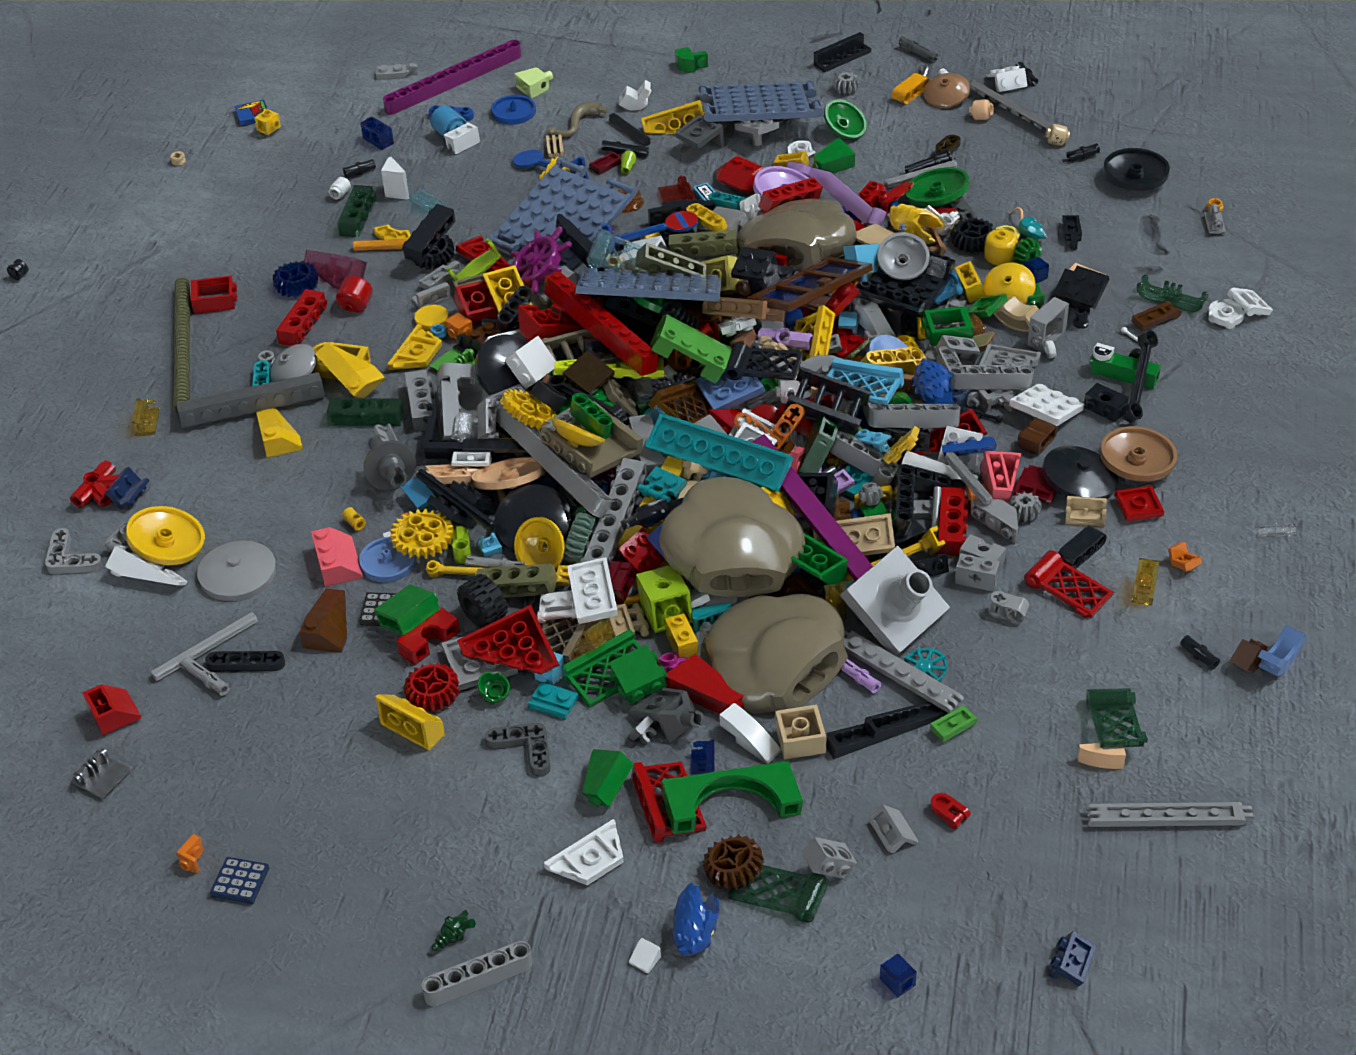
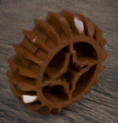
[703,834,764,890]

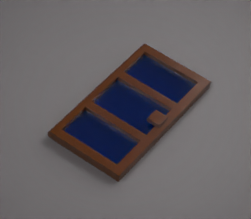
[746,257,873,312]

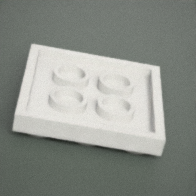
[1009,384,1085,426]

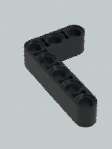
[891,464,952,536]

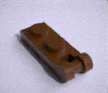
[1131,301,1182,331]

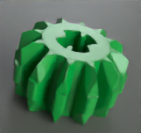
[1013,237,1042,267]

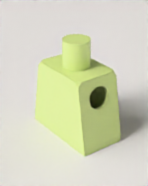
[515,67,553,99]

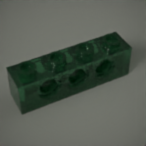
[337,185,376,237]
[326,398,404,426]

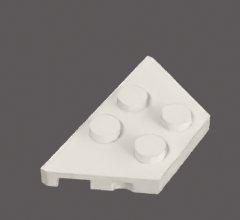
[544,819,624,885]

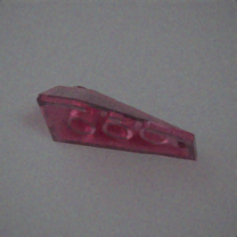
[302,250,367,289]

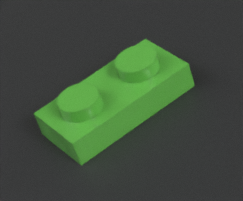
[930,705,977,742]

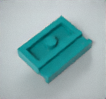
[528,682,579,720]

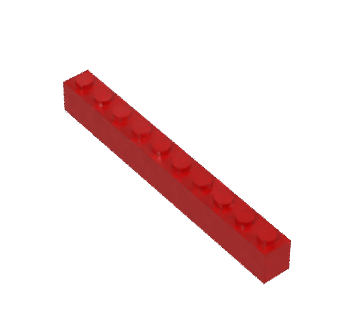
[544,272,658,376]

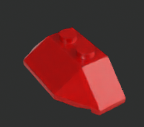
[715,155,764,194]

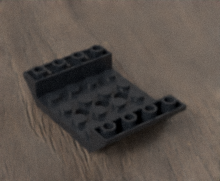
[855,251,956,318]

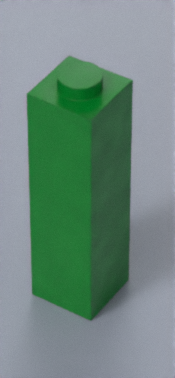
[1089,353,1161,390]

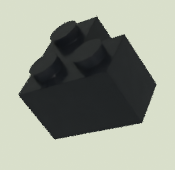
[797,472,838,517]

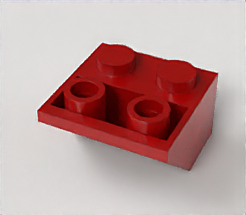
[82,684,141,735]

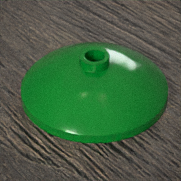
[824,99,867,140]

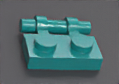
[637,466,687,502]

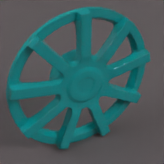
[903,647,948,681]

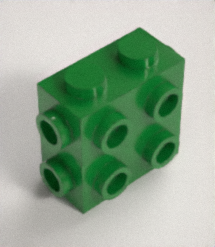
[608,644,667,704]

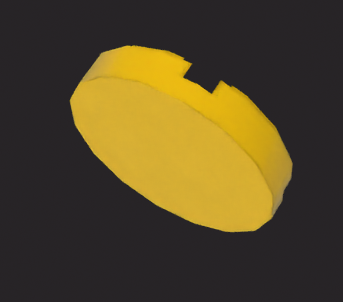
[415,305,449,331]

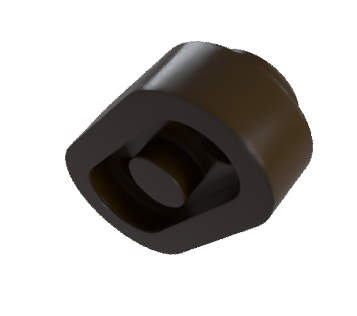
[935,134,961,154]

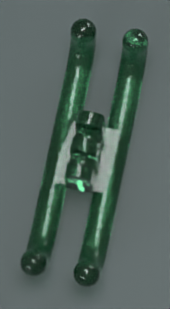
[1136,275,1209,312]

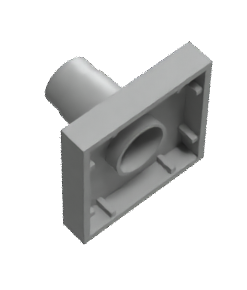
[840,546,950,656]

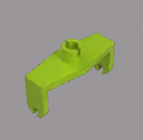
[446,238,501,281]

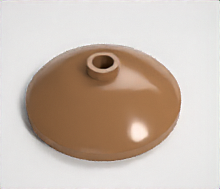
[924,73,970,109]

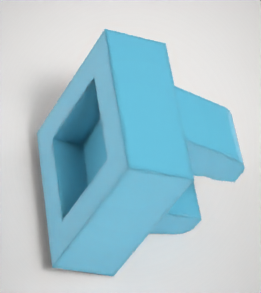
[477,533,503,558]

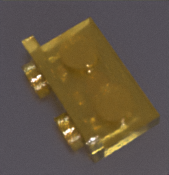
[573,618,615,656]

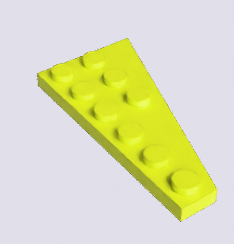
[554,357,664,379]

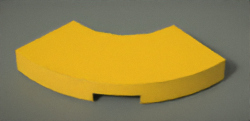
[373,224,411,240]

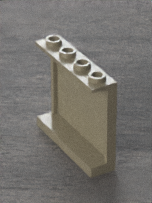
[541,401,643,479]

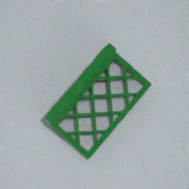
[562,629,641,708]

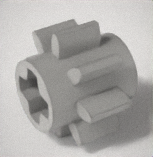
[858,482,883,506]

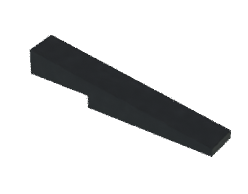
[826,702,948,759]

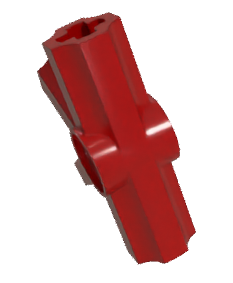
[70,460,118,508]

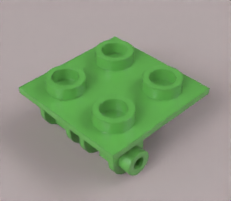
[429,348,475,371]

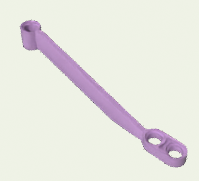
[786,161,887,226]

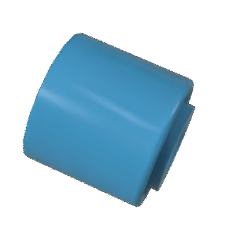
[430,105,467,137]

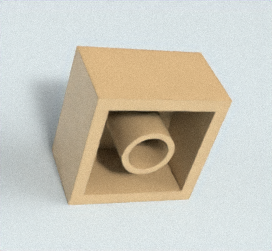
[775,705,826,760]

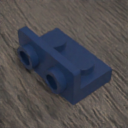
[104,467,150,509]
[1048,931,1096,986]

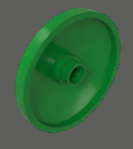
[905,167,970,207]

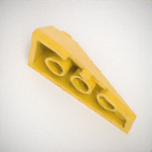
[641,100,704,134]
[315,342,386,402]
[256,408,303,458]

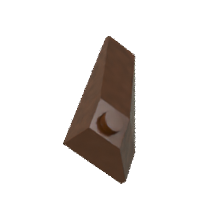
[299,588,347,653]

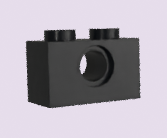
[1084,383,1129,422]

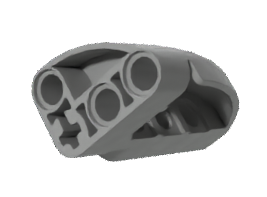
[435,363,490,442]

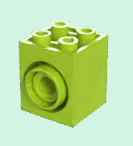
[636,565,693,633]

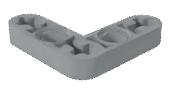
[45,528,103,574]

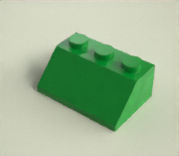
[791,532,848,587]

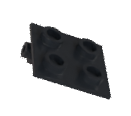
[652,372,695,394]

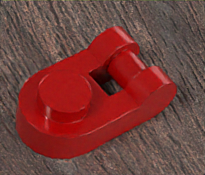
[930,793,971,829]

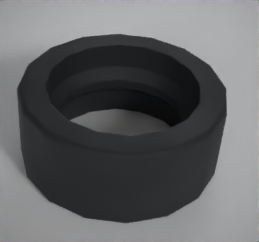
[530,380,567,411]

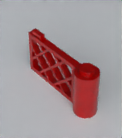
[1024,550,1114,618]

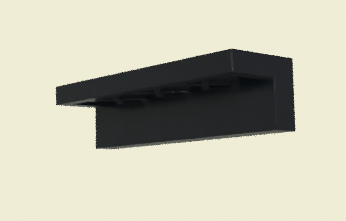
[814,32,871,72]

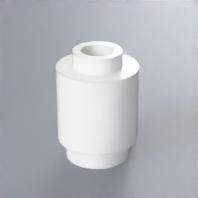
[329,177,351,200]

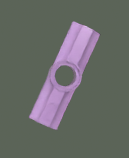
[757,328,813,350]

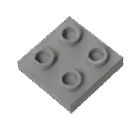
[735,119,779,146]

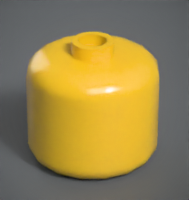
[984,229,1018,266]

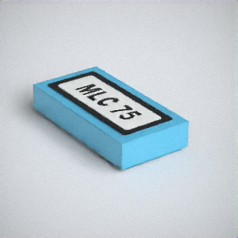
[693,183,715,201]

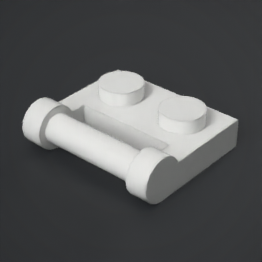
[1227,288,1273,316]
[537,590,577,623]

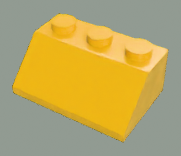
[483,265,532,322]
[375,694,445,751]

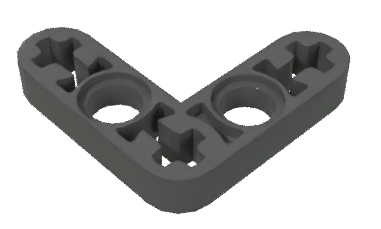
[485,723,550,777]

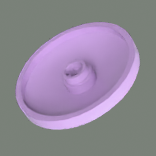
[753,166,809,198]

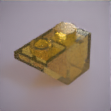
[1132,558,1159,606]

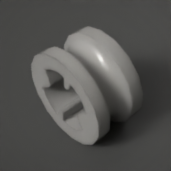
[258,350,275,366]

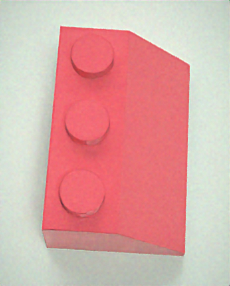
[311,527,363,587]

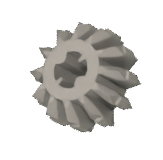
[833,72,859,95]
[1009,491,1041,523]

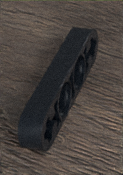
[205,651,285,672]

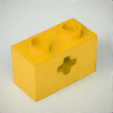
[954,261,986,303]
[665,613,698,659]

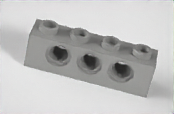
[405,369,439,432]

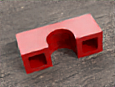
[396,607,460,666]

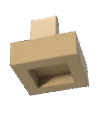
[682,460,708,481]

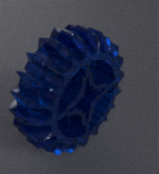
[273,260,319,297]

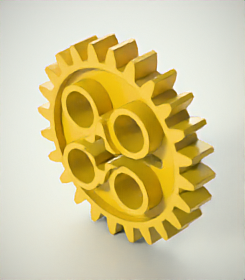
[500,388,557,430]
[390,509,454,559]

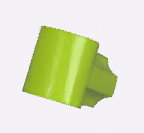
[452,526,471,564]

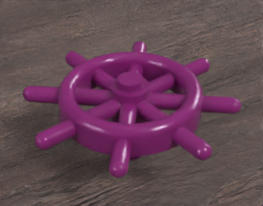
[512,226,572,295]

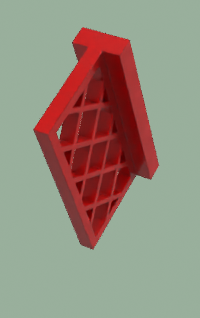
[631,761,707,843]

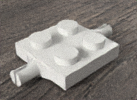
[718,317,757,337]

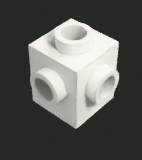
[775,375,800,404]

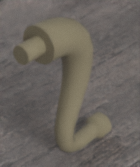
[547,102,608,137]

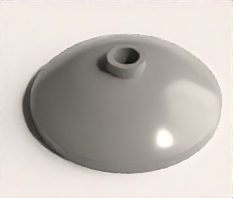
[877,232,930,280]
[270,344,317,382]

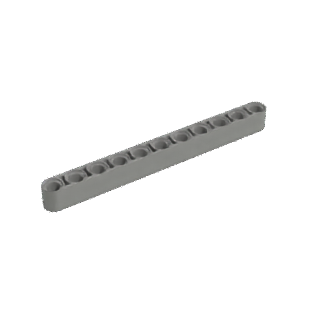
[496,405,612,518]

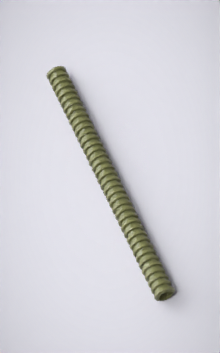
[174,277,190,414]

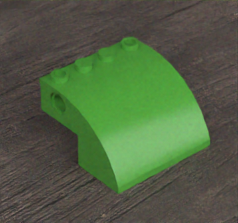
[650,314,731,384]

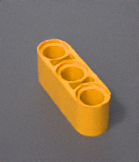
[891,73,930,104]

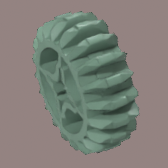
[563,512,596,564]

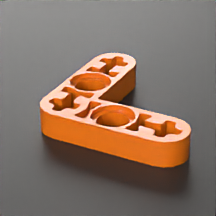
[734,404,805,451]

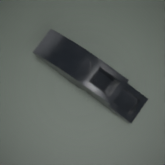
[648,200,714,226]

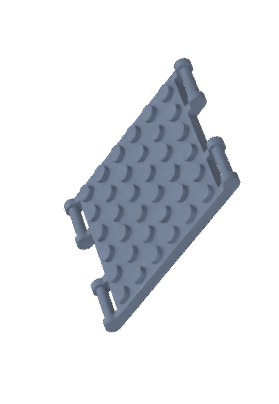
[698,80,823,122]
[488,157,638,270]

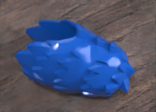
[912,358,953,404]
[673,883,720,956]

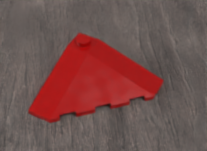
[457,604,560,675]

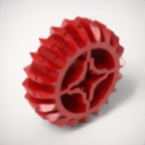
[404,662,460,712]

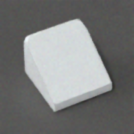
[629,938,661,974]

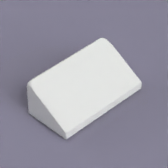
[451,452,492,466]

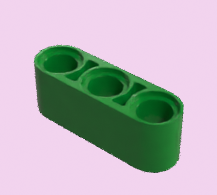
[569,393,613,439]

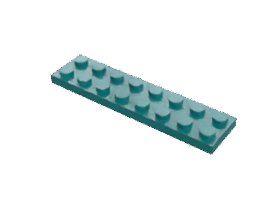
[645,413,794,493]

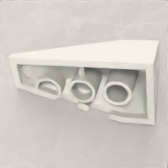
[901,450,978,479]
[105,546,188,585]

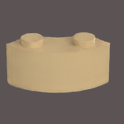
[993,296,1039,332]

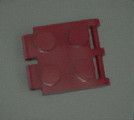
[1013,465,1056,505]

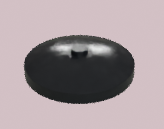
[1103,148,1170,191]
[475,334,544,395]
[1042,446,1118,499]
[495,485,572,553]

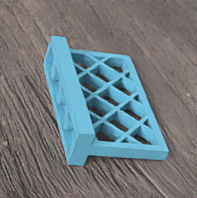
[824,358,904,405]

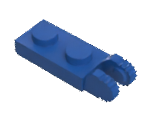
[942,437,997,456]

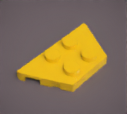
[387,324,442,370]

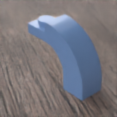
[1258,625,1308,676]

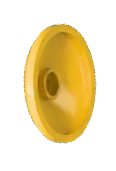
[983,263,1036,304]
[551,417,606,448]
[514,517,565,570]

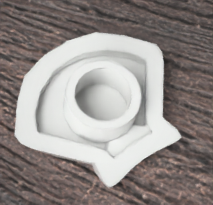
[788,141,816,157]

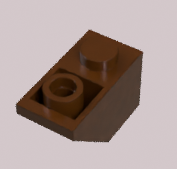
[1230,638,1268,673]

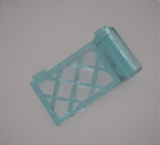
[586,229,655,274]

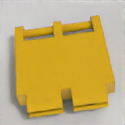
[883,426,919,464]

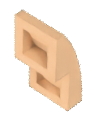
[1077,743,1126,769]

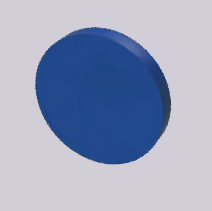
[491,95,536,125]

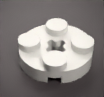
[1208,299,1245,329]

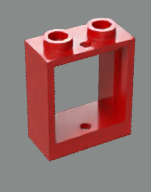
[191,275,238,314]

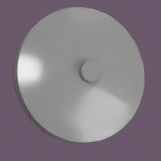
[197,541,277,601]

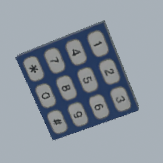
[210,857,270,904]

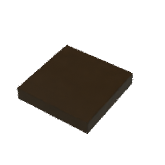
[563,351,615,395]

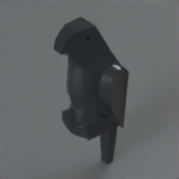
[620,497,684,530]

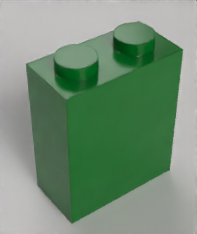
[374,584,440,636]

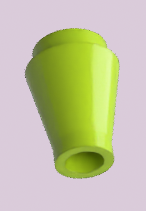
[621,151,637,174]

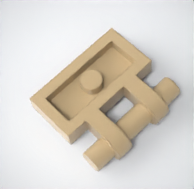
[608,603,649,637]

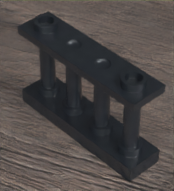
[784,366,871,436]

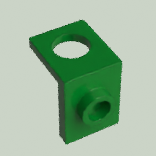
[1026,283,1045,306]

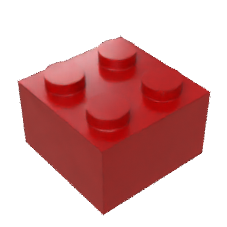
[454,280,498,325]

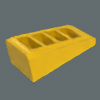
[773,152,809,167]

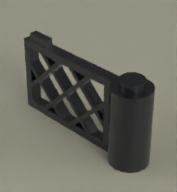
[723,342,803,380]

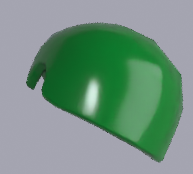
[477,671,510,703]

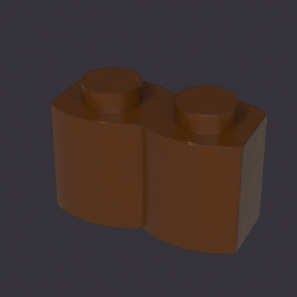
[1018,417,1058,454]

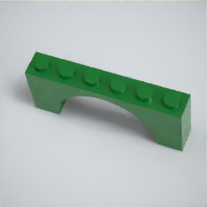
[661,761,803,835]

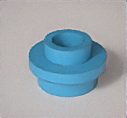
[430,324,447,340]

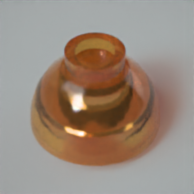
[969,314,986,336]

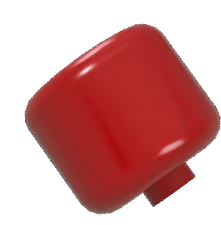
[336,276,373,313]

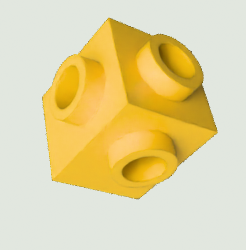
[255,109,281,135]

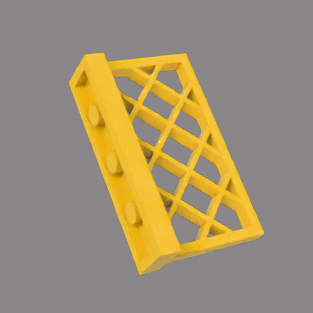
[792,305,835,372]

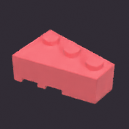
[979,451,1021,503]

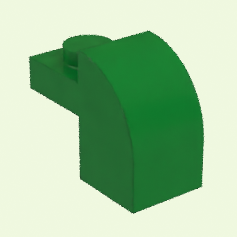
[675,47,708,73]

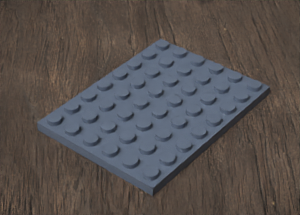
[576,268,722,301]

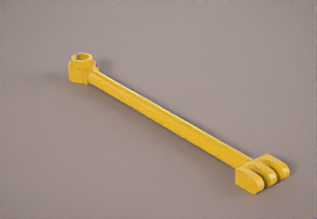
[426,560,570,586]

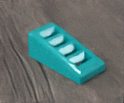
[691,603,731,632]

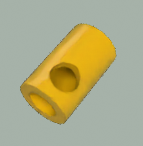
[342,507,366,531]

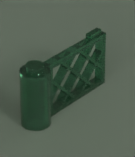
[1086,688,1148,748]
[728,865,829,923]

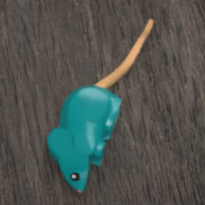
[1009,207,1047,240]

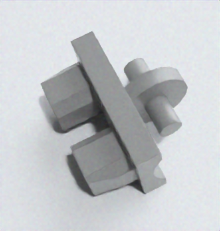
[965,389,998,413]

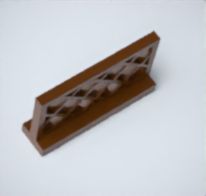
[648,380,712,423]

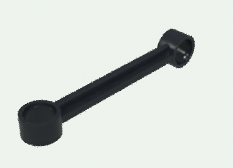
[548,375,627,423]

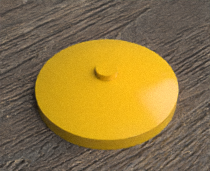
[125,506,205,565]

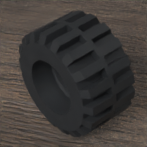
[457,574,508,628]

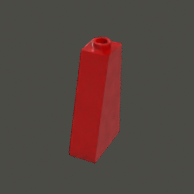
[665,654,745,714]

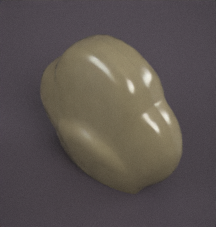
[737,199,857,272]
[659,477,805,597]
[706,594,848,714]

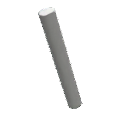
[931,486,942,540]

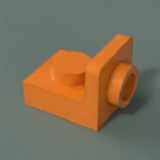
[176,834,204,874]

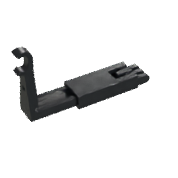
[556,214,616,299]
[423,403,532,462]

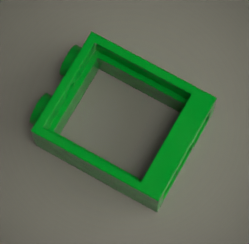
[921,306,974,346]

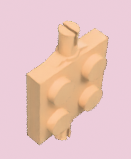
[416,464,479,486]

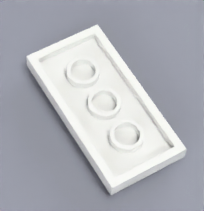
[567,557,618,624]

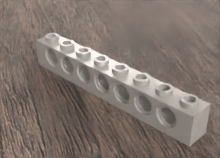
[580,458,647,567]

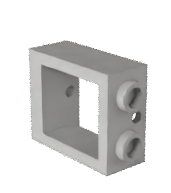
[1027,297,1069,352]

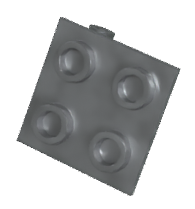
[70,748,131,799]

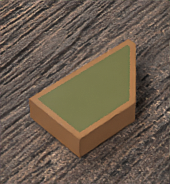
[973,331,995,351]

